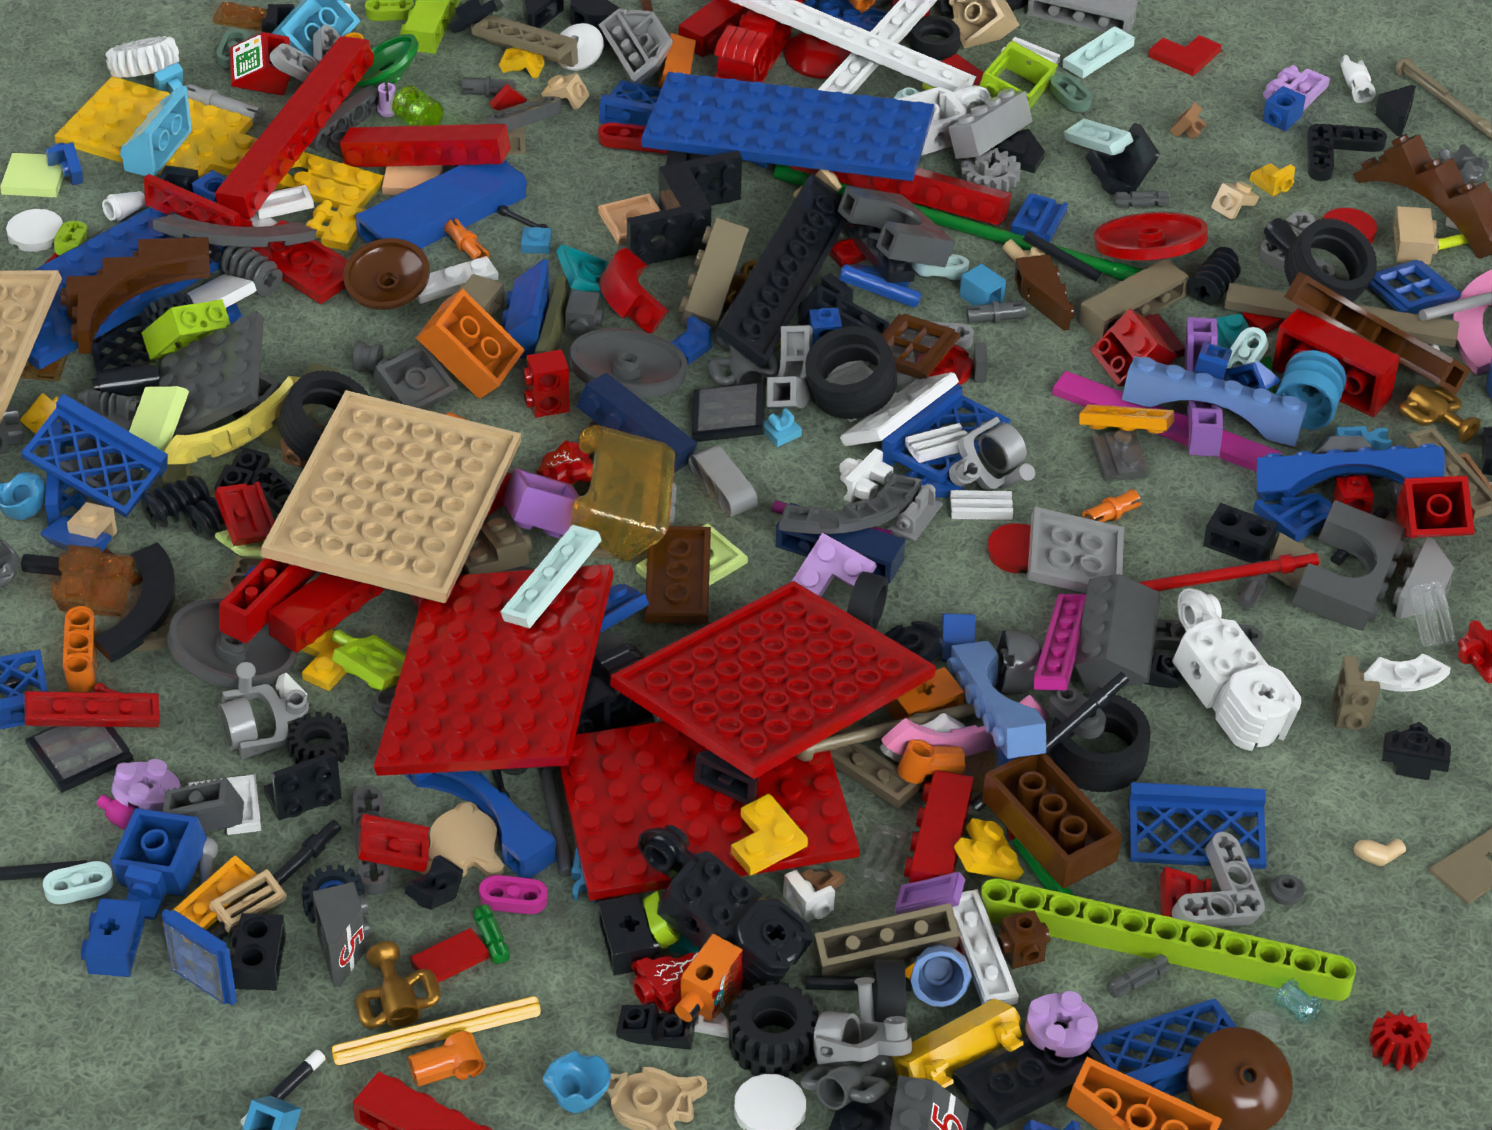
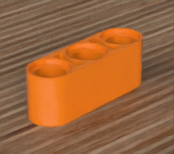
[658,32,696,88]
[63,606,98,692]

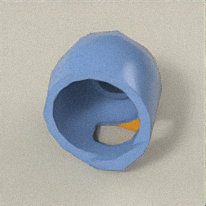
[905,944,972,1007]

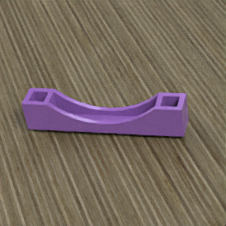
[1184,317,1223,457]

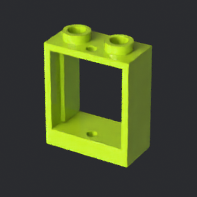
[979,41,1058,109]
[141,299,231,360]

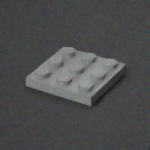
[1027,507,1124,594]

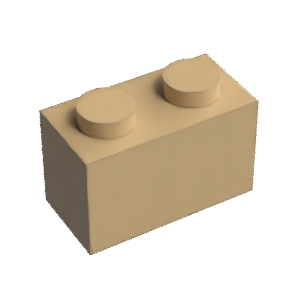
[1393,206,1439,264]

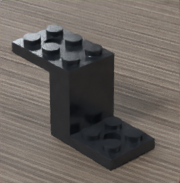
[627,150,742,265]

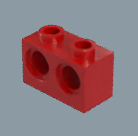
[523,349,570,418]

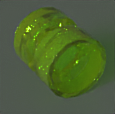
[392,85,444,126]

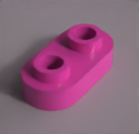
[479,875,548,914]

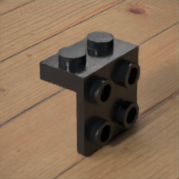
[1085,123,1159,195]

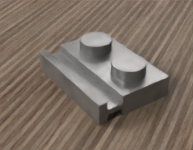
[1091,430,1148,482]

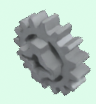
[961,148,1021,192]

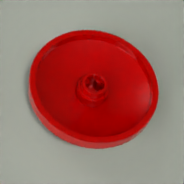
[1094,212,1208,261]

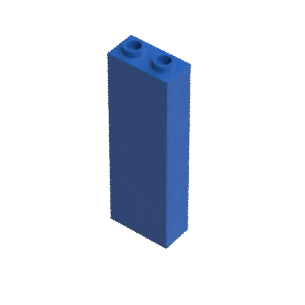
[356,159,527,249]

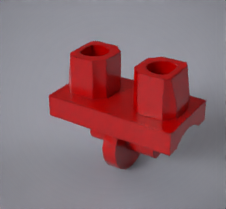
[1457,621,1492,683]

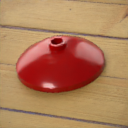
[784,31,852,79]

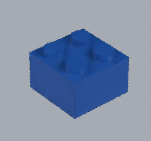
[110,808,207,897]

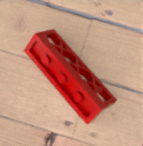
[144,174,253,227]

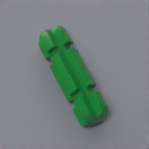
[473,904,510,965]

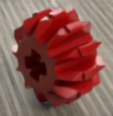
[1369,1009,1431,1071]

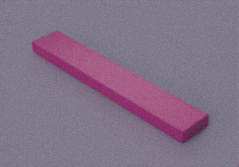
[1034,594,1086,690]

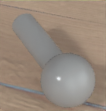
[199,836,218,884]

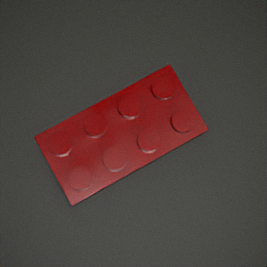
[251,220,348,304]

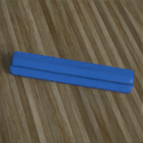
[839,265,921,307]

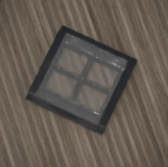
[692,382,765,442]
[25,726,134,793]

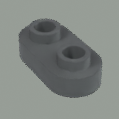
[1049,687,1106,739]

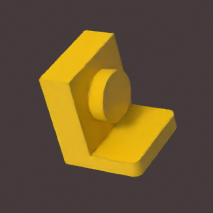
[499,47,544,78]
[1250,163,1295,197]

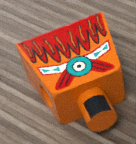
[675,934,743,1022]

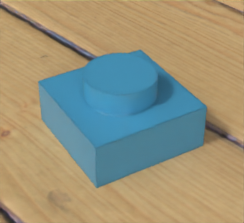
[521,227,552,254]

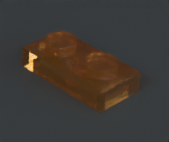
[213,2,267,32]

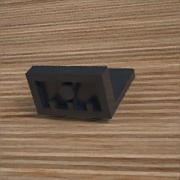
[264,752,342,821]

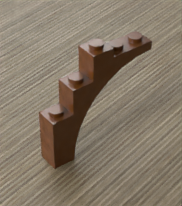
[1353,134,1492,259]
[61,237,210,354]
[1284,271,1471,395]

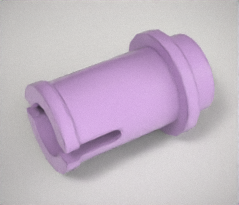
[377,83,398,117]

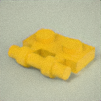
[306,200,367,251]

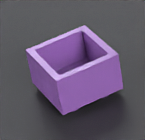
[502,468,584,538]

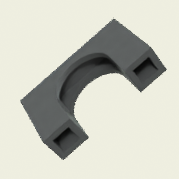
[838,186,955,267]
[1292,500,1406,631]

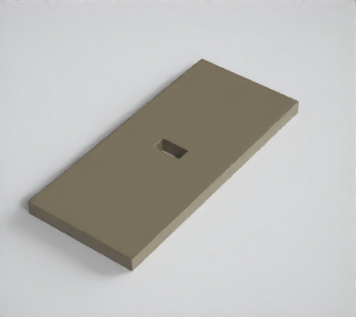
[1429,828,1492,905]

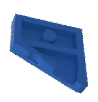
[1253,493,1332,542]

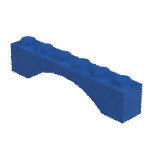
[1257,444,1446,502]
[404,771,556,879]

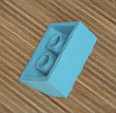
[271,0,361,65]
[120,85,192,176]

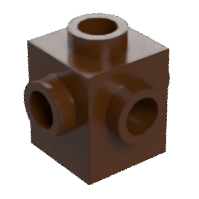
[997,910,1050,969]

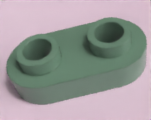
[216,29,250,69]
[1050,73,1092,112]

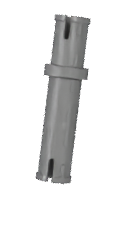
[187,84,263,124]

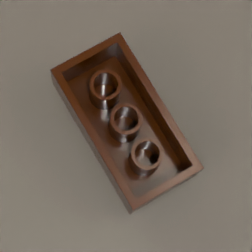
[982,753,1122,889]

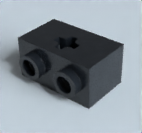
[598,894,660,975]

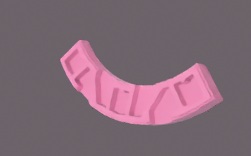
[1452,269,1492,375]
[881,695,1051,758]

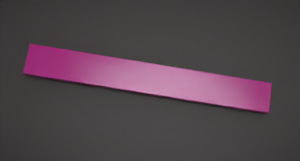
[1052,371,1282,472]

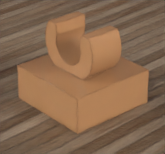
[1170,102,1206,139]

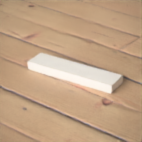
[952,889,1019,1005]

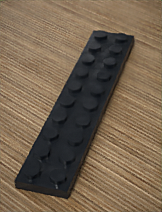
[714,173,848,368]

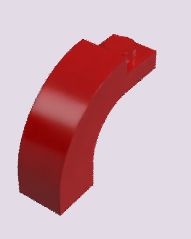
[599,247,669,334]

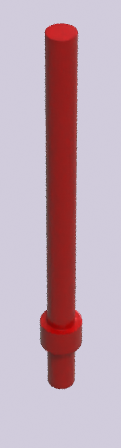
[1138,553,1319,591]

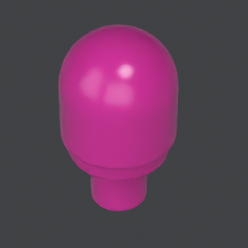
[97,794,138,830]

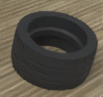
[1284,218,1377,302]
[805,326,897,419]
[278,370,370,461]
[1050,692,1151,793]

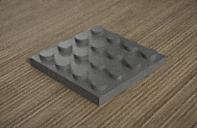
[159,311,264,439]

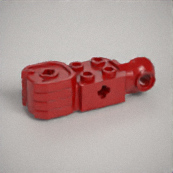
[714,0,803,83]

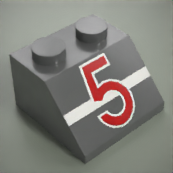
[312,882,371,987]
[890,1076,969,1130]

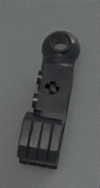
[500,643,653,775]
[638,825,813,990]

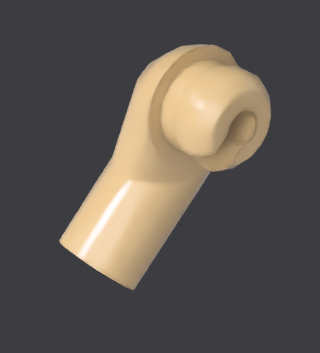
[1002,239,1045,263]
[1354,838,1406,866]

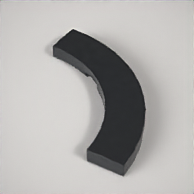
[94,542,176,663]

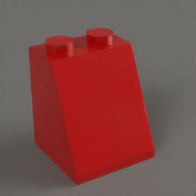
[1395,476,1475,538]

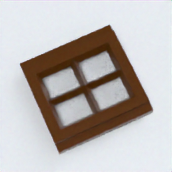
[870,314,960,379]

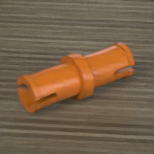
[444,218,490,260]
[1082,489,1141,522]

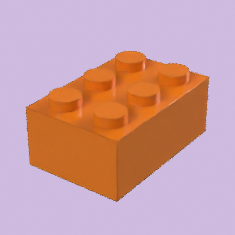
[416,288,525,399]

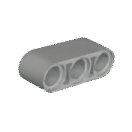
[688,445,758,518]

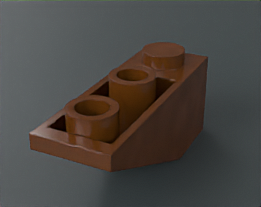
[1014,254,1074,331]

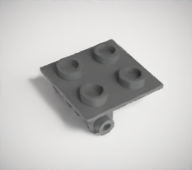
[63,388,139,432]

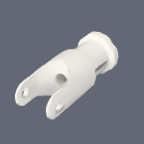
[1340,55,1376,103]

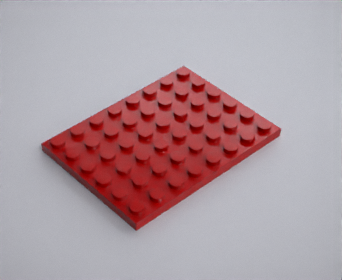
[373,564,614,776]
[610,581,936,779]
[559,721,859,901]

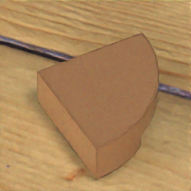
[799,869,845,892]

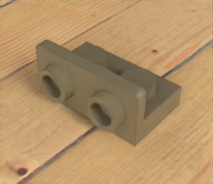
[1332,656,1380,730]

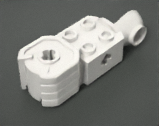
[897,85,991,156]
[1172,588,1301,751]

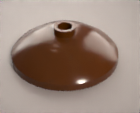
[343,238,430,310]
[1186,1027,1293,1130]

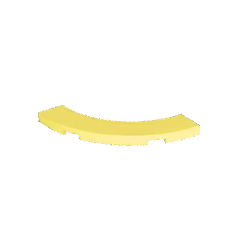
[163,376,301,465]

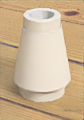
[102,191,146,221]

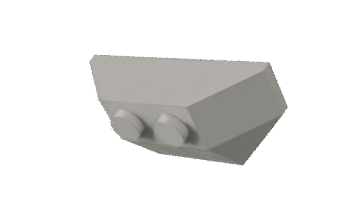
[599,8,673,84]

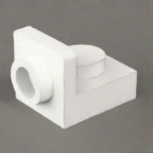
[783,870,835,922]

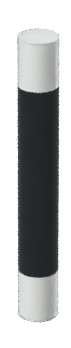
[240,1050,326,1126]

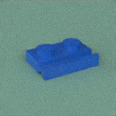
[1011,193,1068,243]
[600,584,649,633]

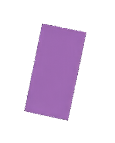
[894,872,965,915]

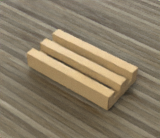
[209,869,287,934]

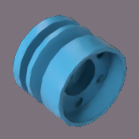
[1275,350,1347,430]

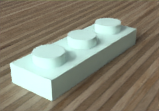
[1063,26,1135,79]
[1063,119,1134,155]

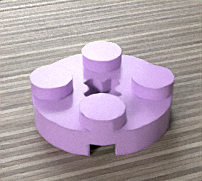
[111,759,181,812]
[1025,991,1098,1057]

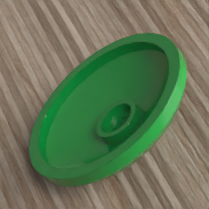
[355,34,419,88]

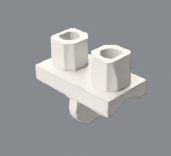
[839,448,893,503]

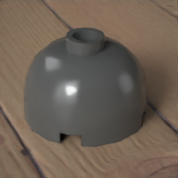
[995,630,1042,695]

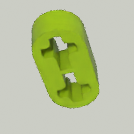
[365,0,414,21]
[54,221,87,256]
[643,890,680,949]

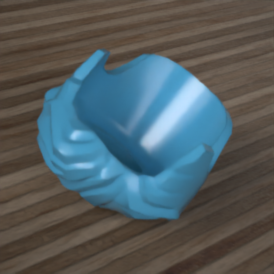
[0,472,46,520]
[543,1051,611,1113]

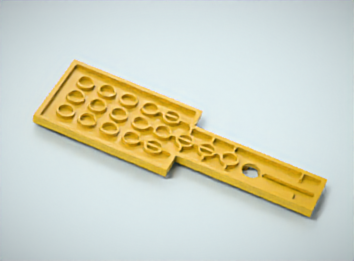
[54,76,384,209]

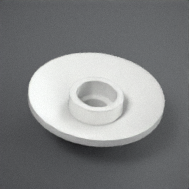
[558,23,604,71]

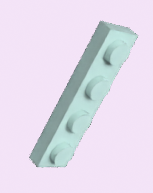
[500,525,601,628]

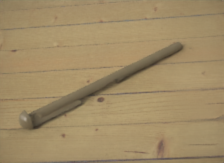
[1396,57,1492,139]
[796,694,1010,762]

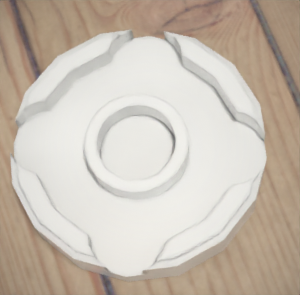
[6,209,63,252]
[734,1074,806,1130]

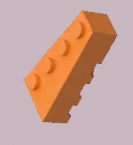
[1066,1057,1222,1130]

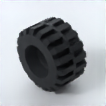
[729,981,819,1078]

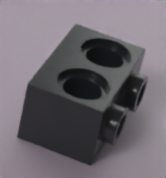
[1203,503,1278,563]
[230,913,286,991]

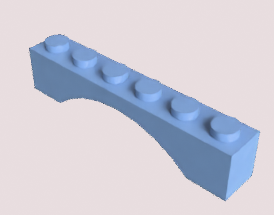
[1122,356,1308,447]
[947,640,1046,759]

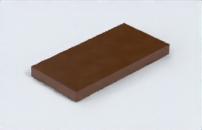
[644,526,711,624]

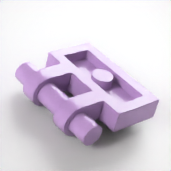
[1263,65,1330,111]

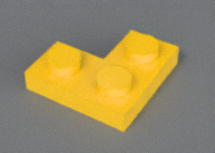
[302,629,347,691]
[731,794,808,876]
[954,818,1024,881]

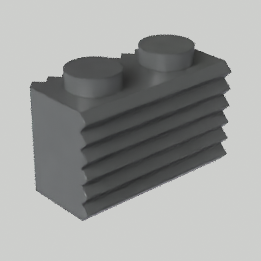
[163,777,244,832]

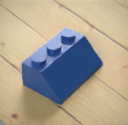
[502,259,550,359]

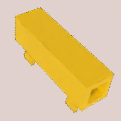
[891,998,1024,1088]

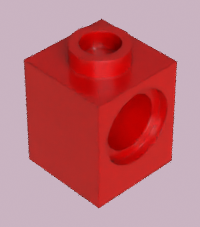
[1332,475,1374,514]

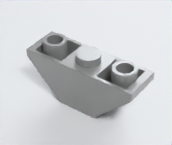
[1392,537,1454,619]

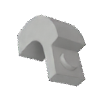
[767,325,813,409]

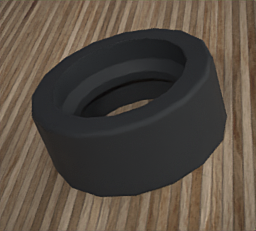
[910,16,960,60]
[847,571,888,630]
[873,960,906,1023]

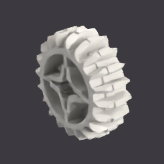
[106,36,179,78]

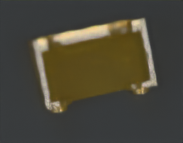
[571,425,675,562]

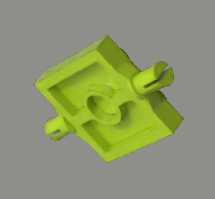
[332,629,406,691]

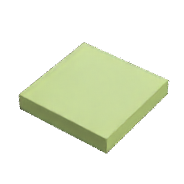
[0,153,64,197]

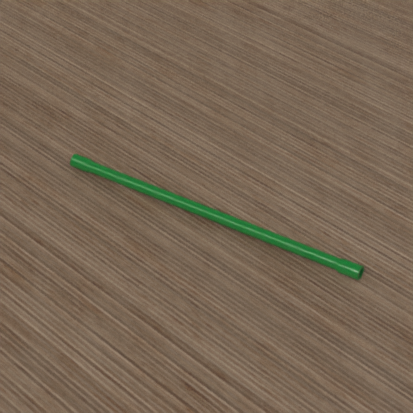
[774,164,1144,281]

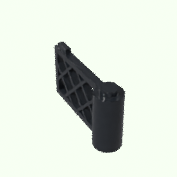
[92,316,160,397]

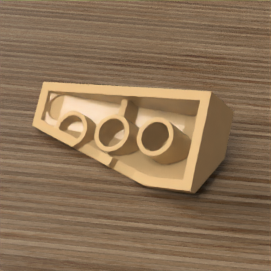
[949,0,1019,48]

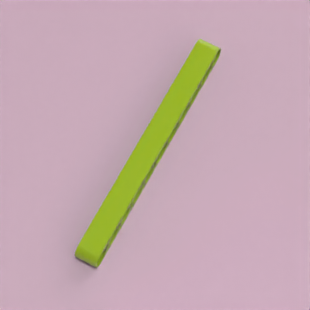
[981,878,1356,1001]

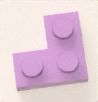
[791,533,877,597]

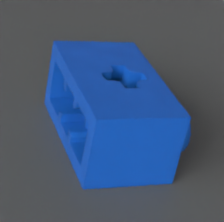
[81,898,145,977]

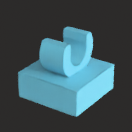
[154,62,183,93]
[764,408,802,447]

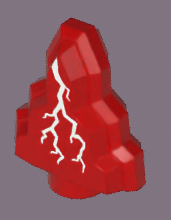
[536,440,597,484]
[631,952,699,1014]

